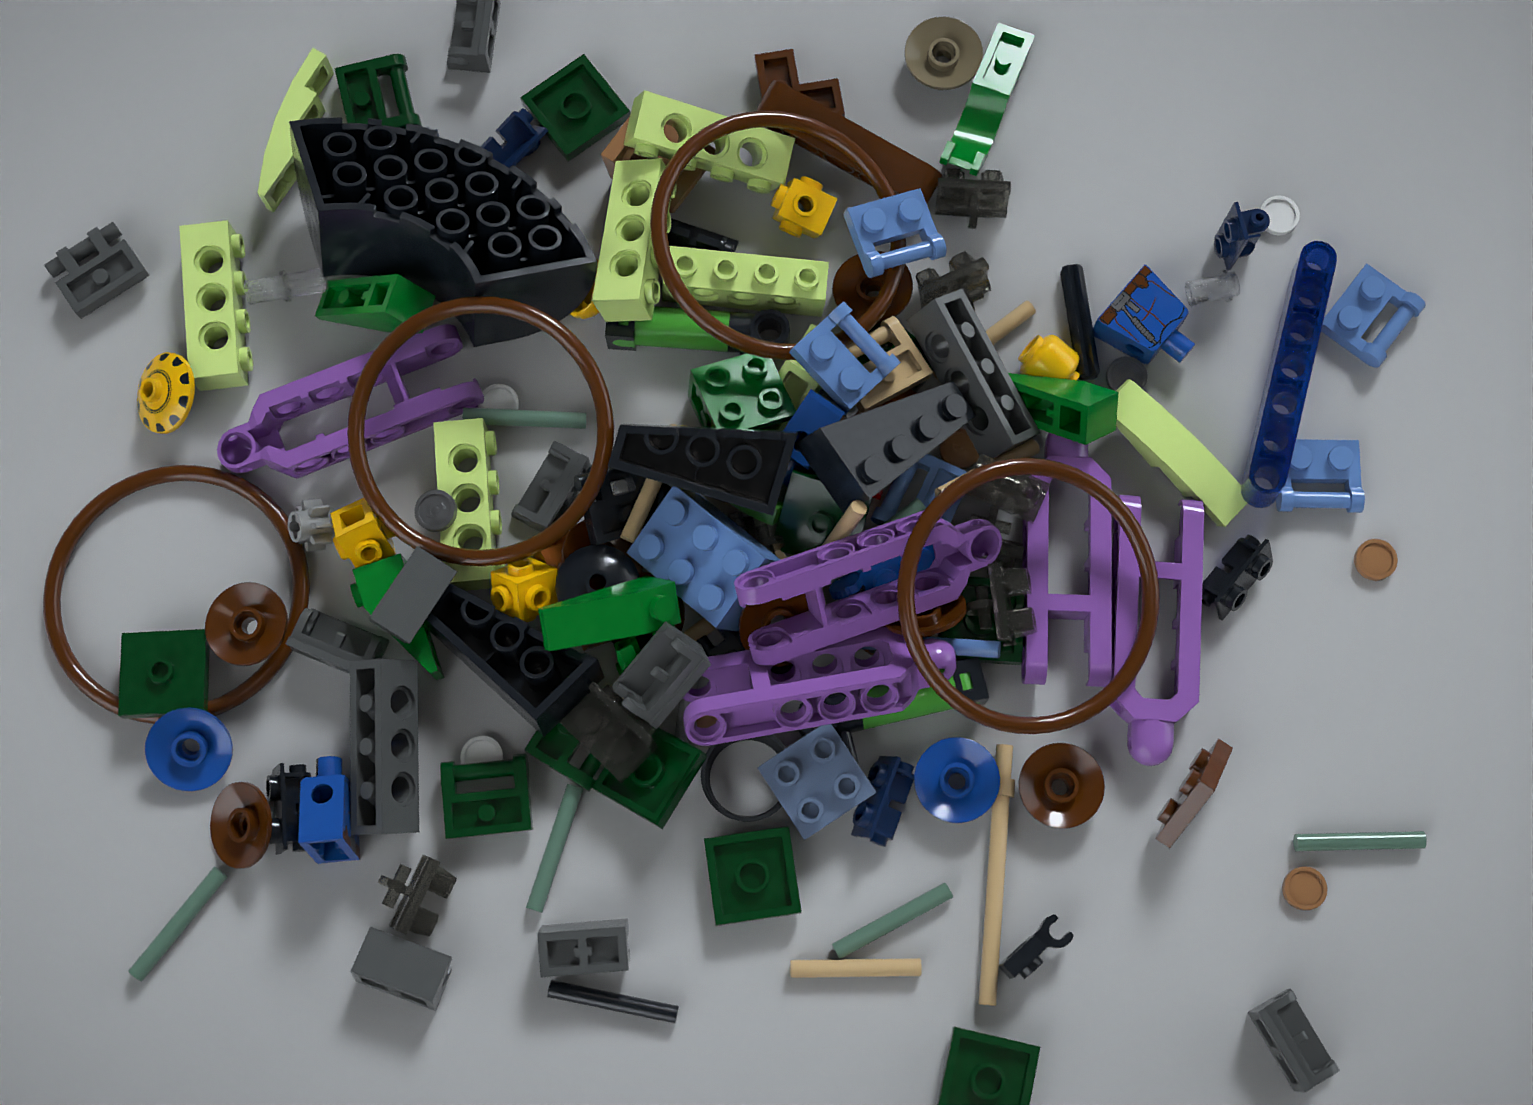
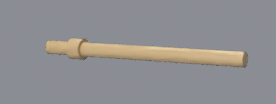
[979,744,1015,1006]

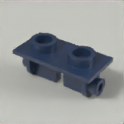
[480,108,548,168]
[1214,202,1270,270]
[851,756,914,847]

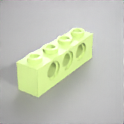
[623,90,795,194]
[592,158,677,322]
[179,220,253,391]
[662,246,829,317]
[433,418,505,591]

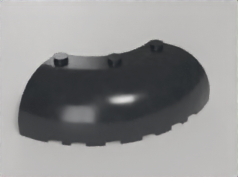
[289,117,597,347]

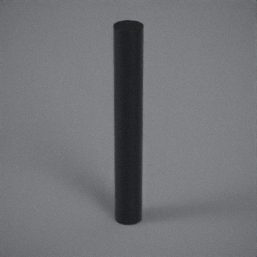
[547,980,679,1023]

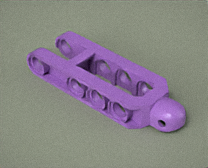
[217,324,484,479]
[1021,433,1112,687]
[1110,495,1204,766]
[734,510,1002,665]
[683,626,956,746]

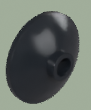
[555,545,639,602]

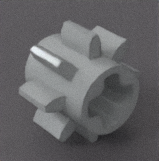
[288,498,336,552]

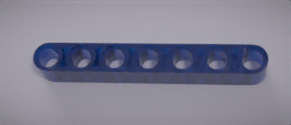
[1241,241,1337,508]

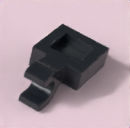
[999,914,1074,979]

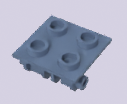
[757,724,877,840]

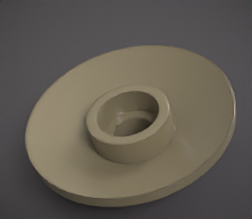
[904,16,983,90]

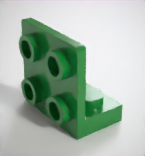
[688,354,796,430]

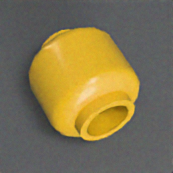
[1018,335,1080,380]

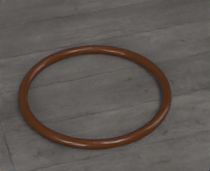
[650,111,907,360]
[347,296,614,567]
[897,458,1160,734]
[43,465,310,724]

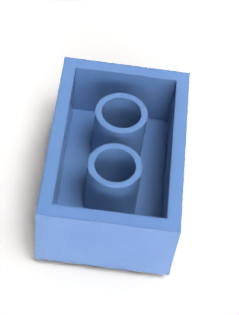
[626,486,781,631]

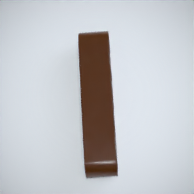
[756,80,943,204]

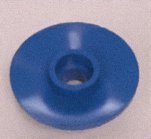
[145,708,233,791]
[914,737,1000,823]

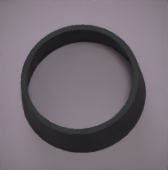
[701,735,786,822]

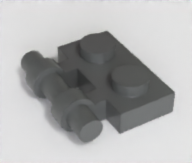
[44,222,150,319]

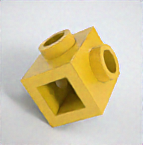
[770,176,838,239]
[330,498,396,568]
[490,557,558,622]

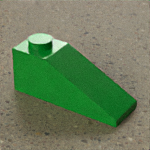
[315,274,435,334]
[1008,373,1119,445]
[350,553,445,680]
[538,576,681,651]

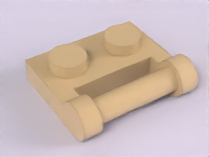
[846,316,933,413]

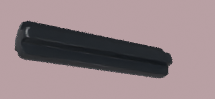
[1060,264,1100,381]

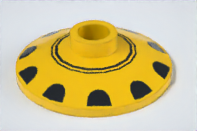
[137,352,195,434]

